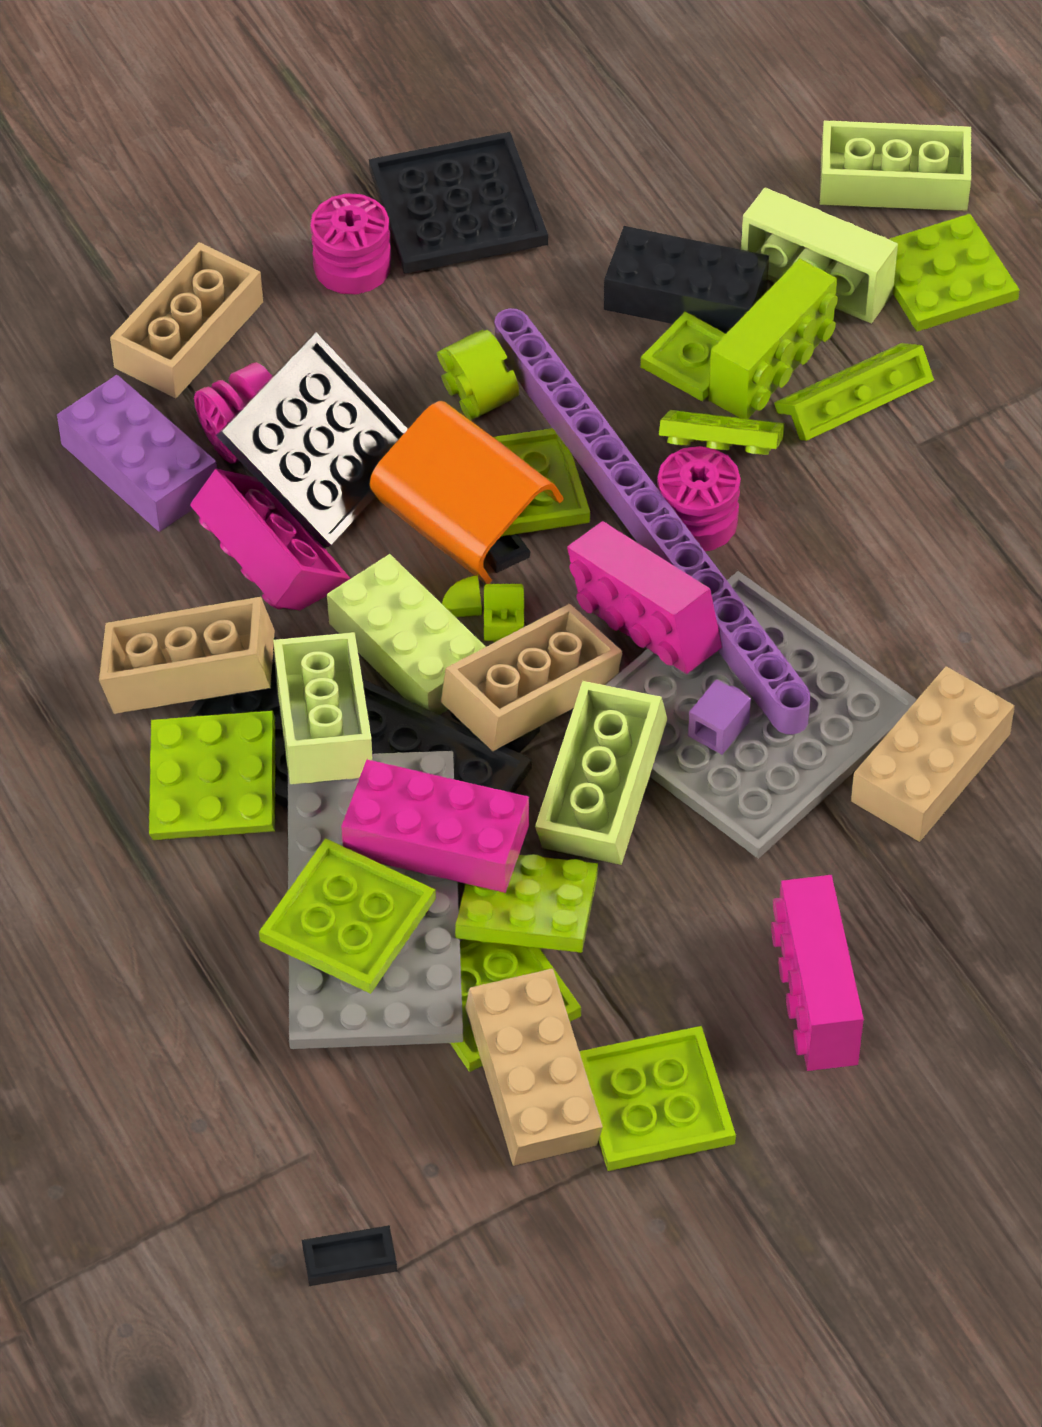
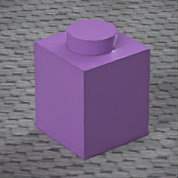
[688,679,751,755]

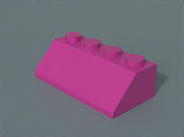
[190,469,351,611]

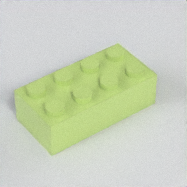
[820,121,971,211]
[741,188,898,324]
[327,554,486,715]
[273,632,372,784]
[535,681,667,865]

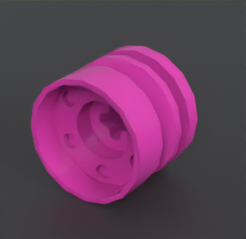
[310,194,391,295]
[194,362,272,464]
[657,446,741,551]

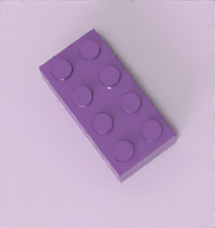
[57,375,217,532]

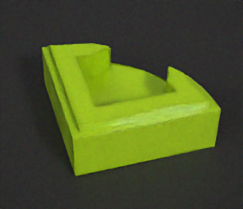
[442,575,482,617]

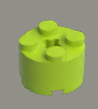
[437,329,519,420]

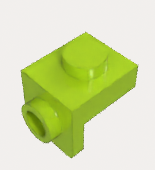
[484,584,524,642]

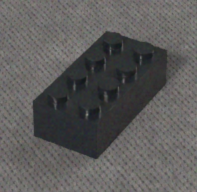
[604,226,769,334]

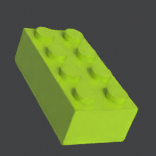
[708,258,838,419]

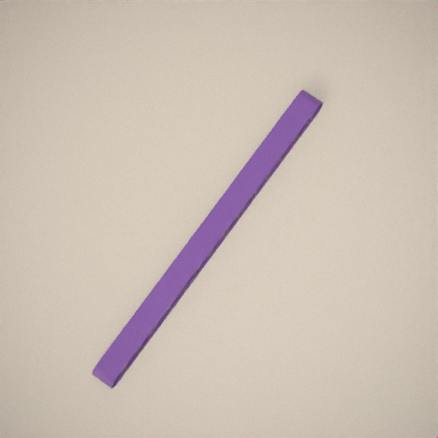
[494,308,810,735]

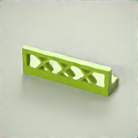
[774,343,934,441]

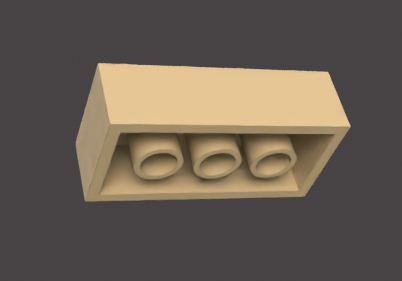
[110,242,263,398]
[99,597,275,714]
[441,604,622,751]
[851,666,1015,842]
[465,968,603,1166]

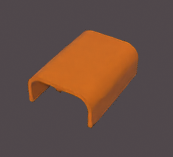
[370,401,564,584]

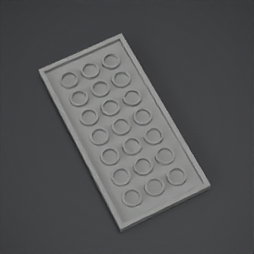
[288,751,463,1049]

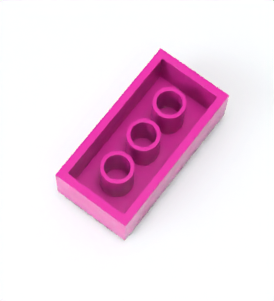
[567,521,722,674]
[341,759,529,893]
[771,875,864,1071]

